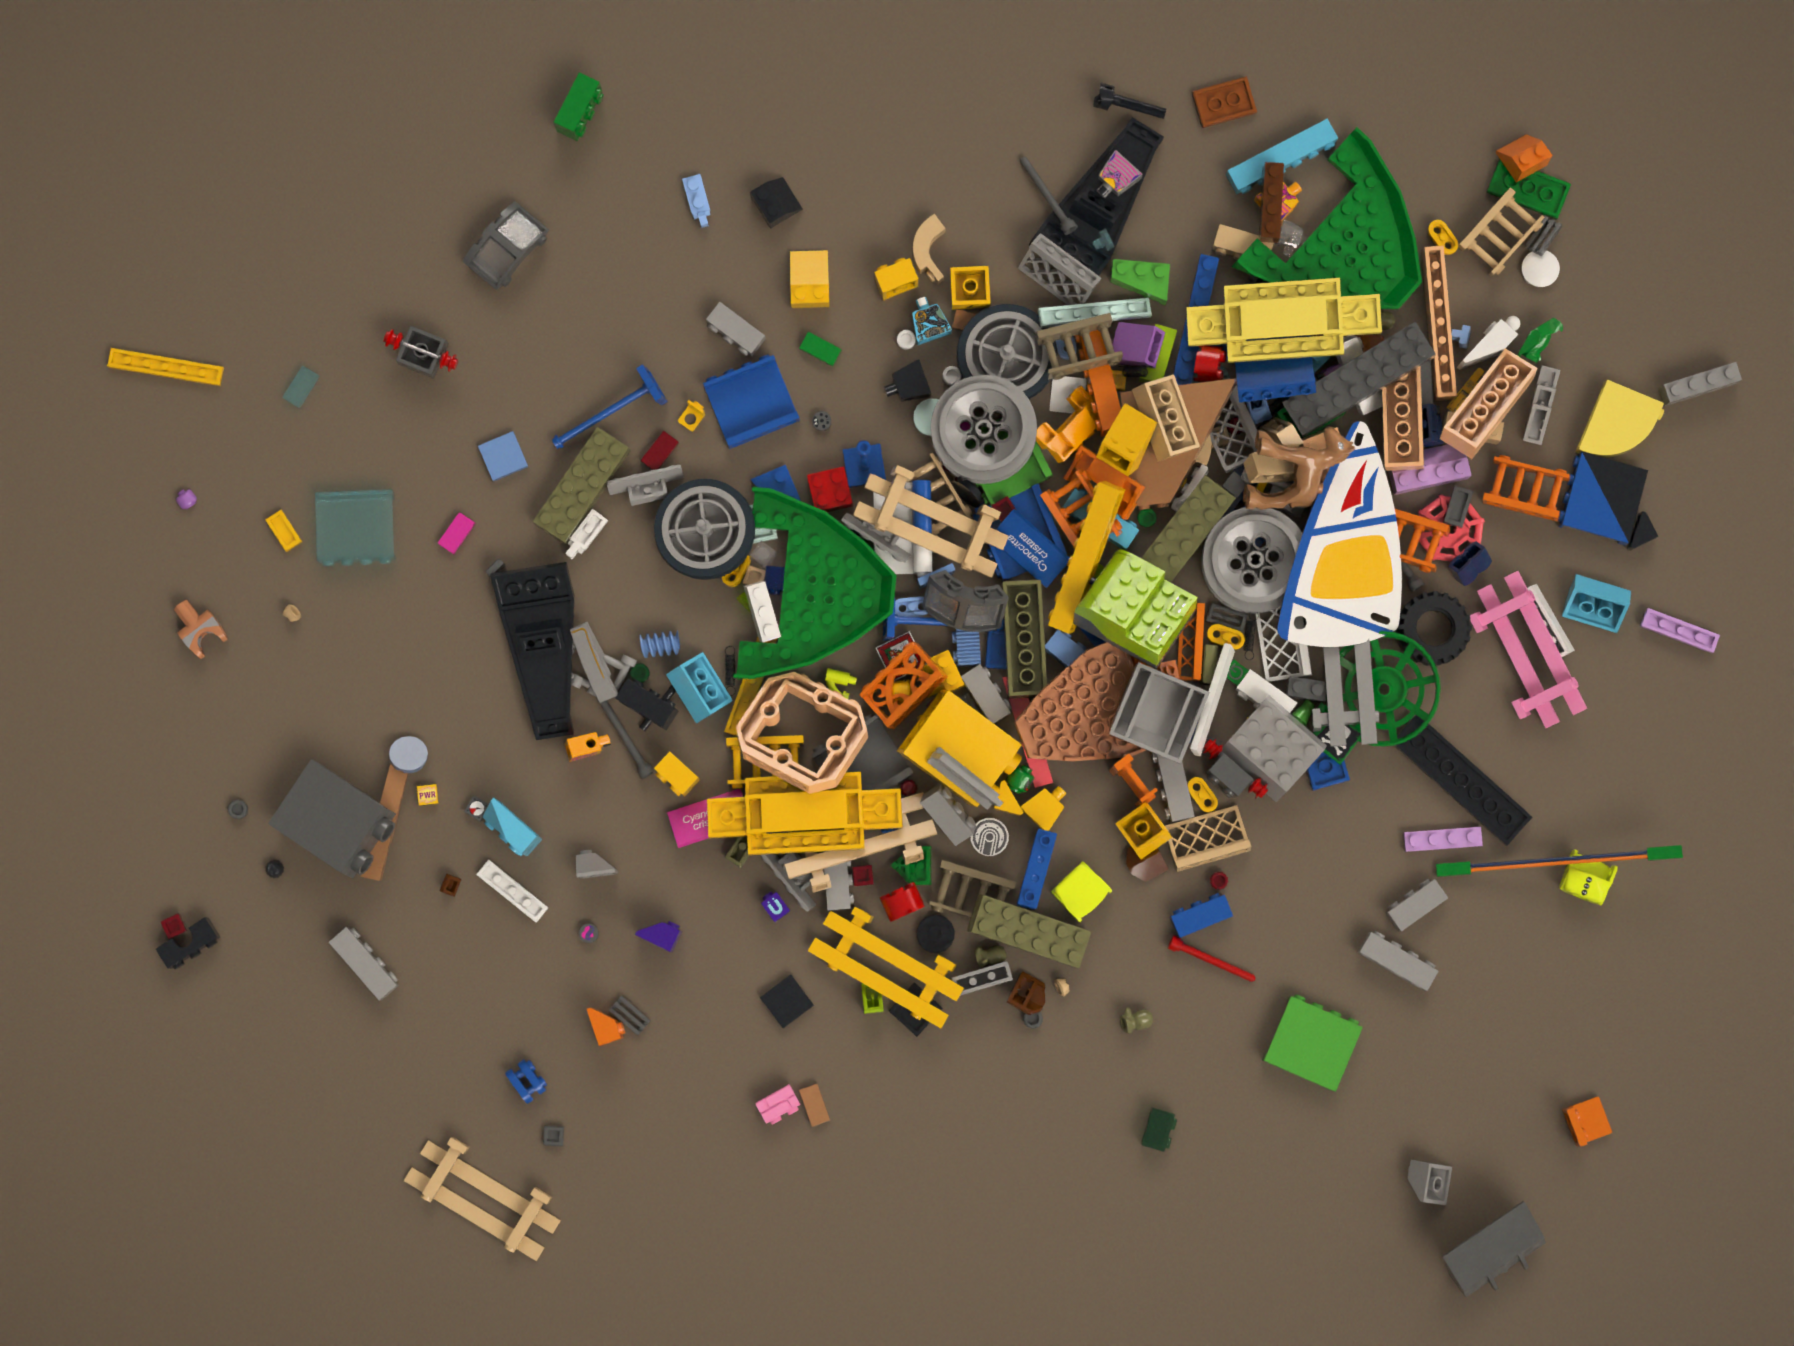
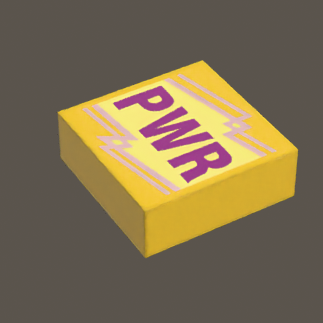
[417,784,439,806]

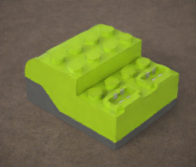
[1073,550,1198,669]

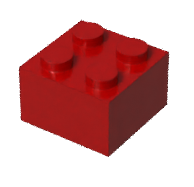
[807,466,853,512]

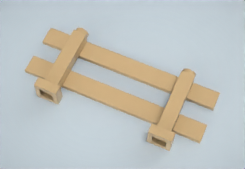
[853,465,1008,578]
[784,792,937,893]
[404,1137,561,1261]

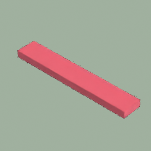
[1002,677,1053,788]

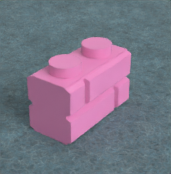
[755,1084,801,1125]

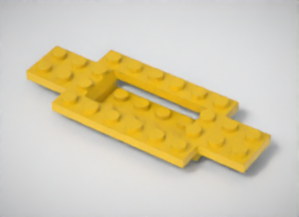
[707,772,903,855]

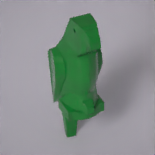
[1517,318,1563,363]

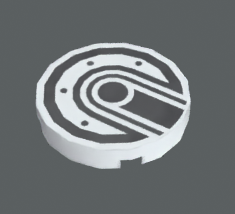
[971,818,1009,856]

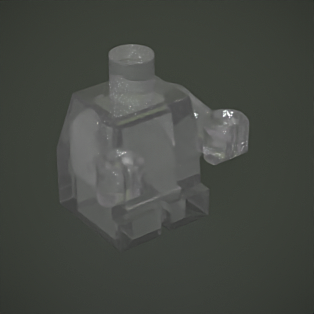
[1274,219,1308,256]

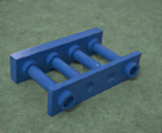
[1016,829,1057,910]

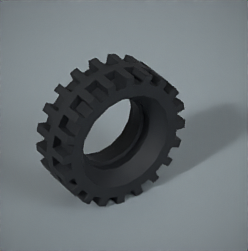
[1396,591,1472,666]

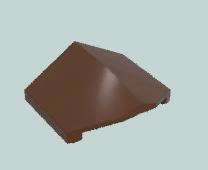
[1126,846,1169,882]
[1007,971,1045,1015]

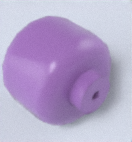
[176,489,197,509]

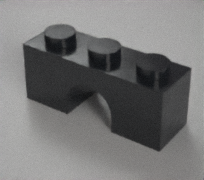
[156,917,220,970]

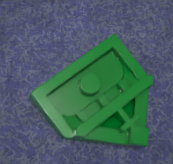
[890,846,931,885]

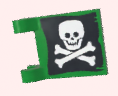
[1313,702,1361,765]

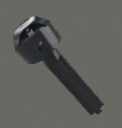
[1093,82,1166,119]

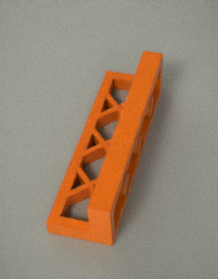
[1177,603,1205,682]

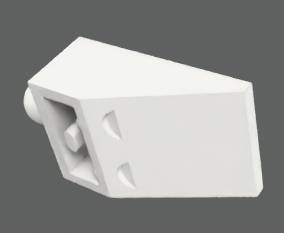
[1457,316,1521,370]

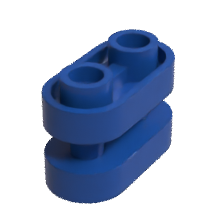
[505,1059,547,1104]

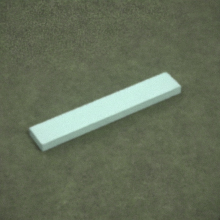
[1038,297,1152,328]

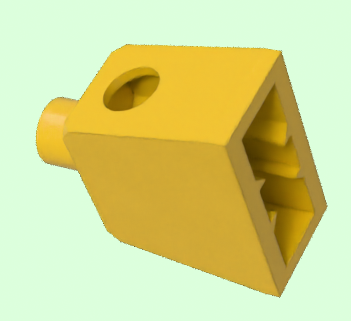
[1020,786,1067,831]

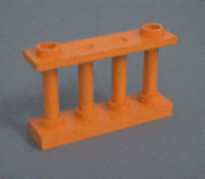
[1483,455,1570,522]
[1040,468,1123,546]
[1394,508,1450,573]
[1109,753,1158,807]

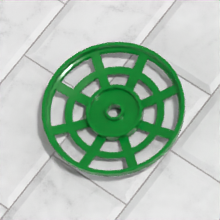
[1326,631,1441,747]

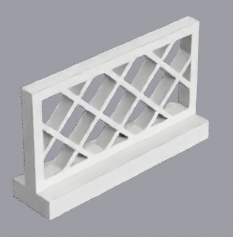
[1256,606,1312,682]

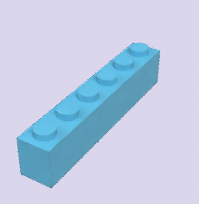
[1226,118,1338,194]

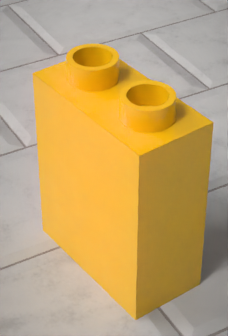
[897,689,1022,807]

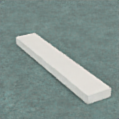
[1190,643,1235,757]

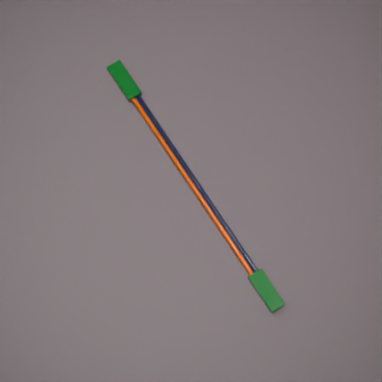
[1436,845,1683,877]

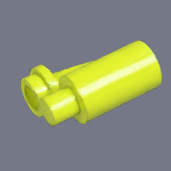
[825,668,857,699]

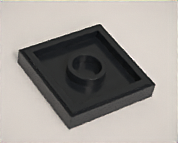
[760,975,814,1028]
[889,982,943,1037]

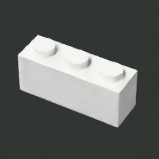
[744,581,781,642]
[1236,669,1297,713]

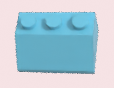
[1562,574,1631,633]
[666,652,733,723]

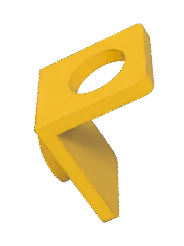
[678,400,705,432]

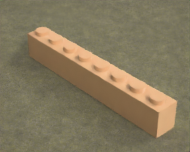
[1421,246,1457,401]

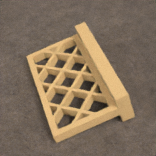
[1165,805,1251,872]

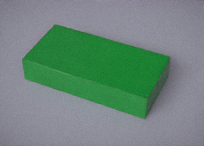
[799,332,842,367]

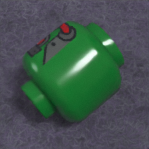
[1006,764,1035,794]

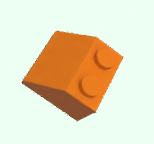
[1495,134,1553,182]
[587,1008,626,1046]

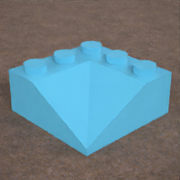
[482,798,542,856]

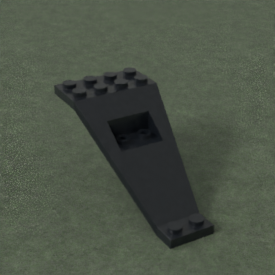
[1029,117,1164,276]
[491,562,575,740]

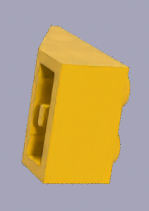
[1096,403,1158,476]

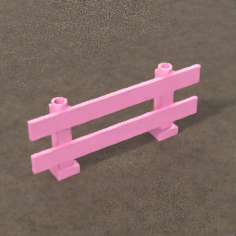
[1470,571,1588,728]

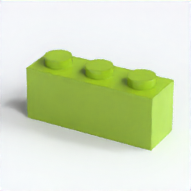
[1138,324,1177,383]

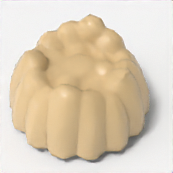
[283,604,301,622]
[1054,978,1070,996]

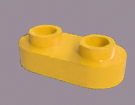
[1427,220,1458,255]
[721,555,751,587]
[1207,624,1245,650]
[1187,777,1218,812]

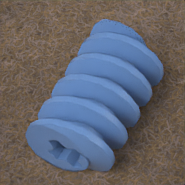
[640,630,680,658]

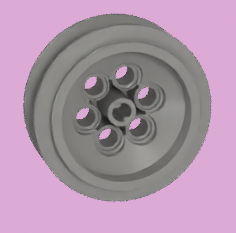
[931,375,1037,484]
[1201,507,1303,614]

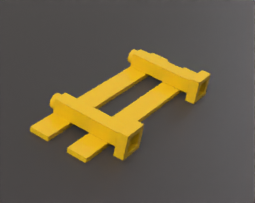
[808,907,964,1028]

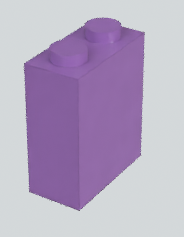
[1112,322,1165,368]

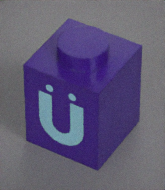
[761,891,790,922]

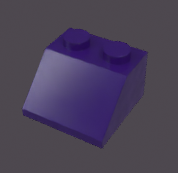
[635,921,682,952]

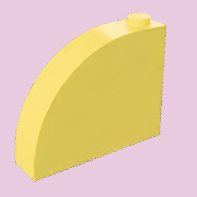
[1576,380,1664,458]

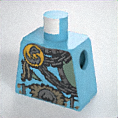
[912,297,952,345]

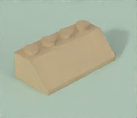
[1132,375,1200,462]

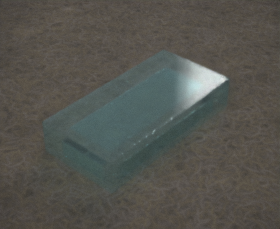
[282,366,320,409]

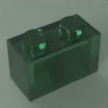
[1141,1107,1177,1152]

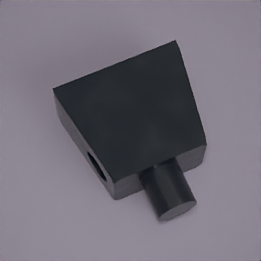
[884,360,931,402]

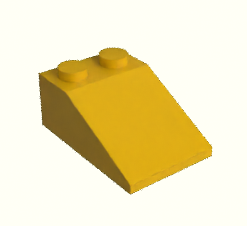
[790,250,829,308]

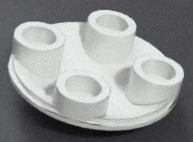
[1522,251,1560,287]

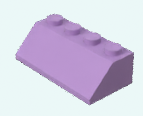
[1388,444,1472,495]

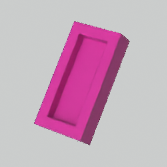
[438,512,476,555]

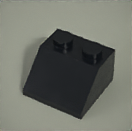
[750,177,803,229]

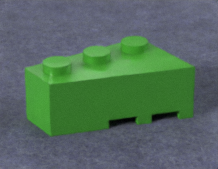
[1110,259,1170,306]

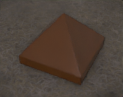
[440,873,462,897]

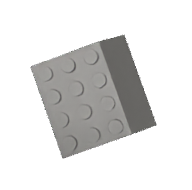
[1109,662,1210,764]
[1220,695,1327,802]

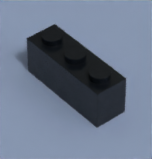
[615,679,679,731]

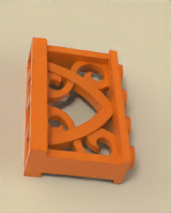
[859,642,948,730]

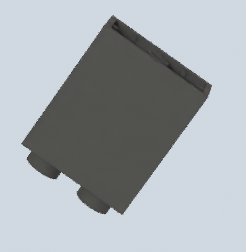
[268,759,396,878]

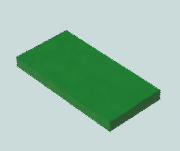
[1486,159,1571,220]

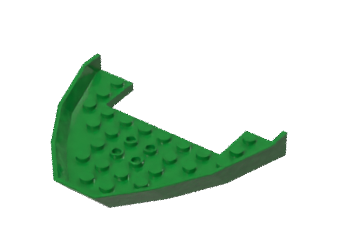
[1232,127,1422,309]
[733,487,897,680]

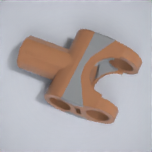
[174,600,228,659]

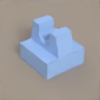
[1451,325,1471,349]

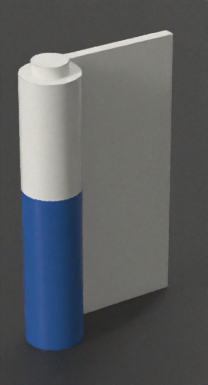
[873,480,933,577]

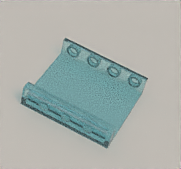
[315,489,396,566]

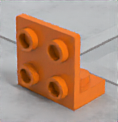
[1562,1097,1612,1147]

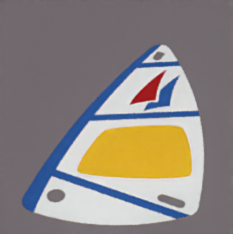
[1277,421,1402,647]

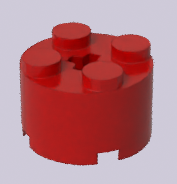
[1193,345,1226,382]
[879,882,925,922]

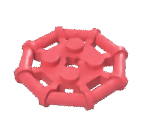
[1418,494,1485,562]

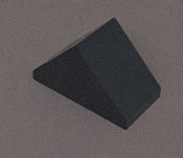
[1627,511,1659,551]

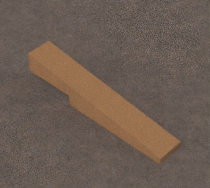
[361,763,408,881]

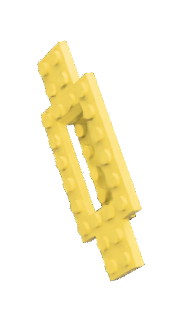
[1186,278,1382,363]

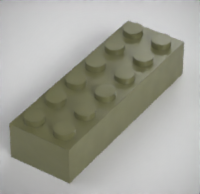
[533,427,631,545]
[1141,475,1236,583]
[1001,580,1047,699]
[967,894,1091,968]

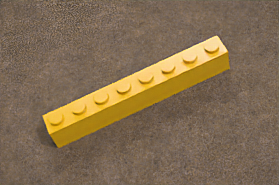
[1048,481,1126,634]

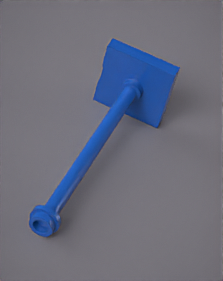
[552,364,668,449]
[843,441,886,488]
[882,599,1004,641]

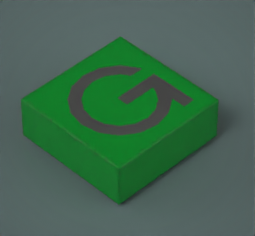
[1226,660,1249,686]

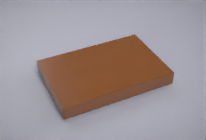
[1192,76,1257,128]

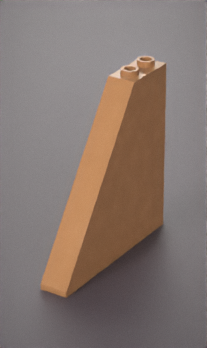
[1120,379,1237,510]

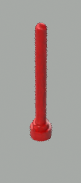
[1167,935,1256,982]

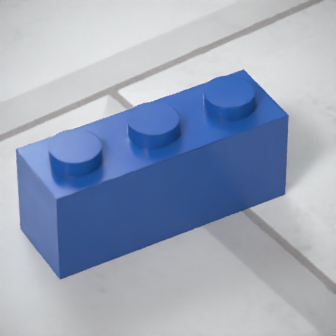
[1170,893,1233,938]

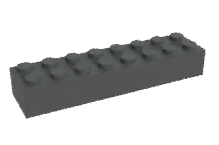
[1283,321,1436,437]

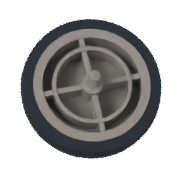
[957,304,1057,399]
[654,479,755,580]

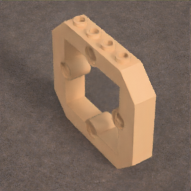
[736,672,868,794]

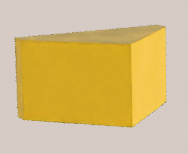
[994,780,1024,816]

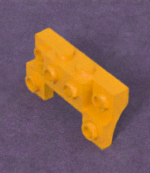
[1036,386,1097,463]

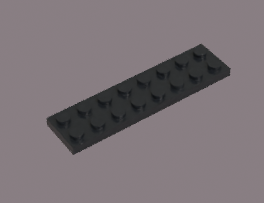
[1395,715,1533,846]

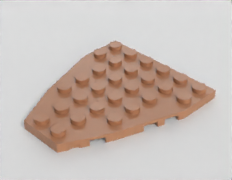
[1014,642,1146,761]

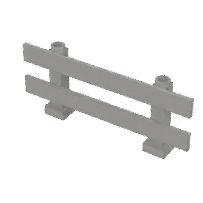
[1305,619,1379,747]

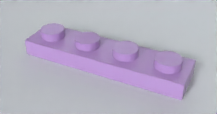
[1640,608,1720,653]
[1403,827,1483,852]

